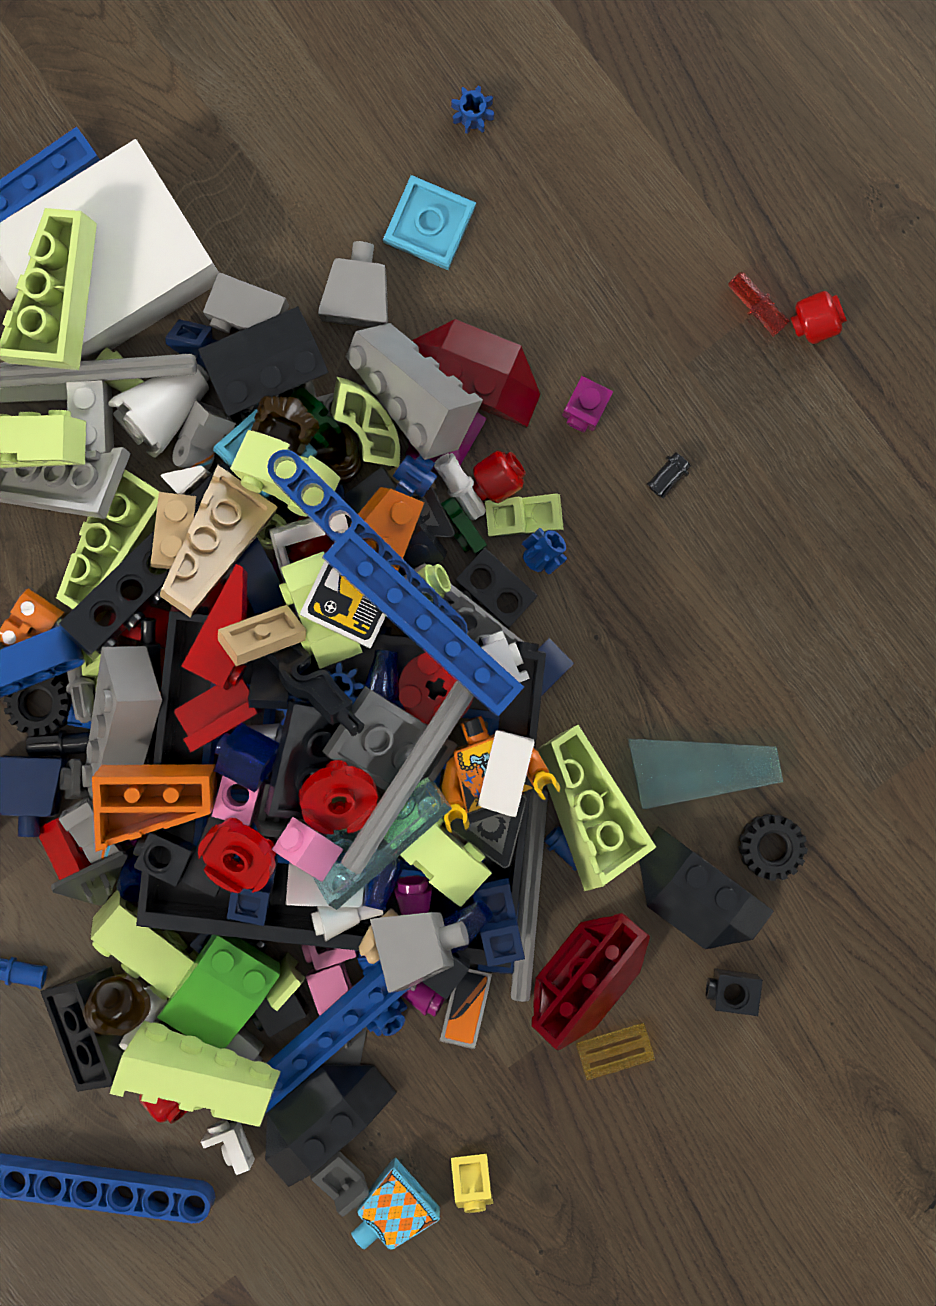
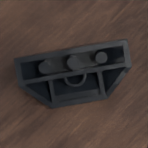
[638,826,774,950]
[265,1064,397,1187]

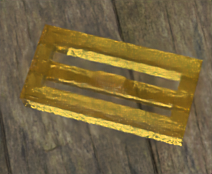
[576,1023,655,1080]

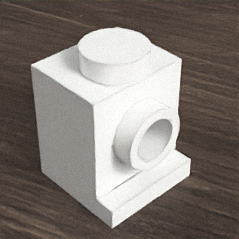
[481,630,530,682]

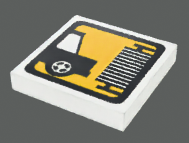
[299,561,386,648]

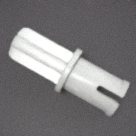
[434,453,486,520]

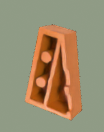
[330,487,425,571]
[92,764,217,852]

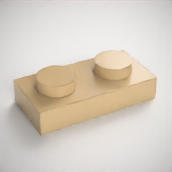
[151,492,196,569]
[218,605,306,666]

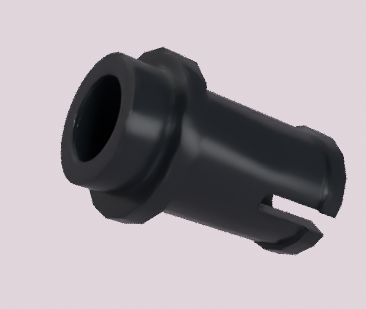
[646,452,691,499]

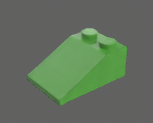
[157,935,280,1049]

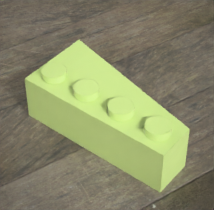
[56,470,159,622]

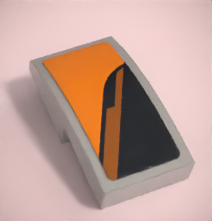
[440,969,492,1049]

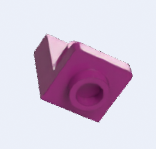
[562,376,613,432]

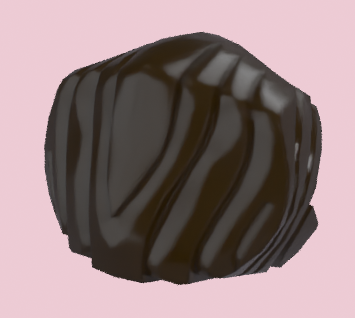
[251,396,319,456]
[309,426,363,484]
[83,973,151,1036]

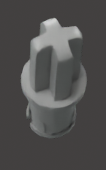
[66,666,95,723]

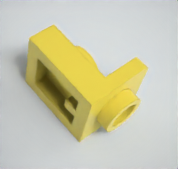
[451,1154,493,1213]

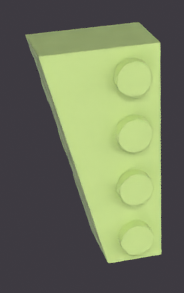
[0,208,97,370]
[0,410,86,468]
[536,725,656,891]
[91,885,199,1000]
[110,1020,281,1127]

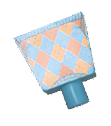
[351,1157,440,1250]

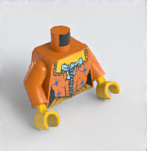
[441,716,561,833]

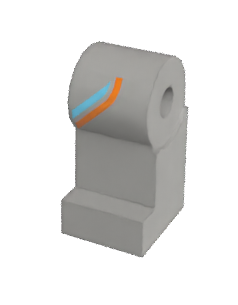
[172,400,236,470]
[59,795,123,864]

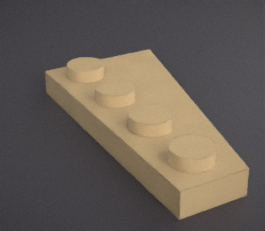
[160,465,278,618]

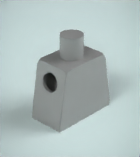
[318,241,388,328]
[370,912,469,993]

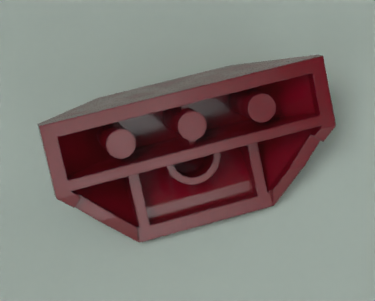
[411,319,540,428]
[531,913,650,1051]

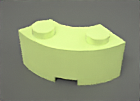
[331,377,400,467]
[230,430,340,517]
[279,551,363,669]
[384,800,492,907]

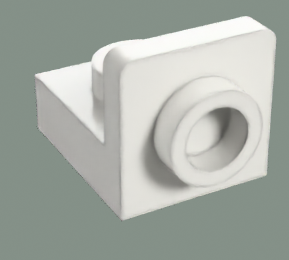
[201,1119,255,1175]

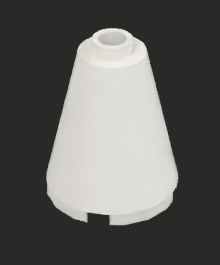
[108,364,210,458]

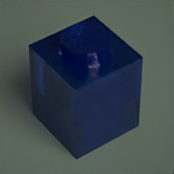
[215,723,279,792]

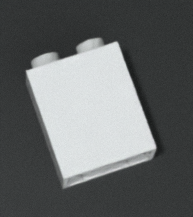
[0,139,218,361]

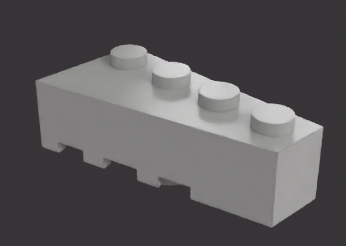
[346,323,483,460]
[81,646,162,802]

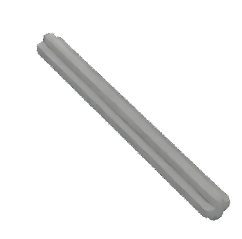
[0,354,197,388]
[341,681,474,874]
[511,788,548,1002]

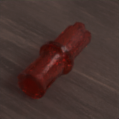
[728,272,790,337]

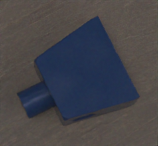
[0,755,70,837]

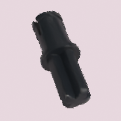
[26,730,90,758]

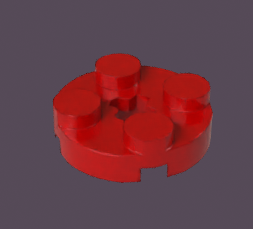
[398,652,474,725]
[299,760,378,835]
[198,817,277,893]

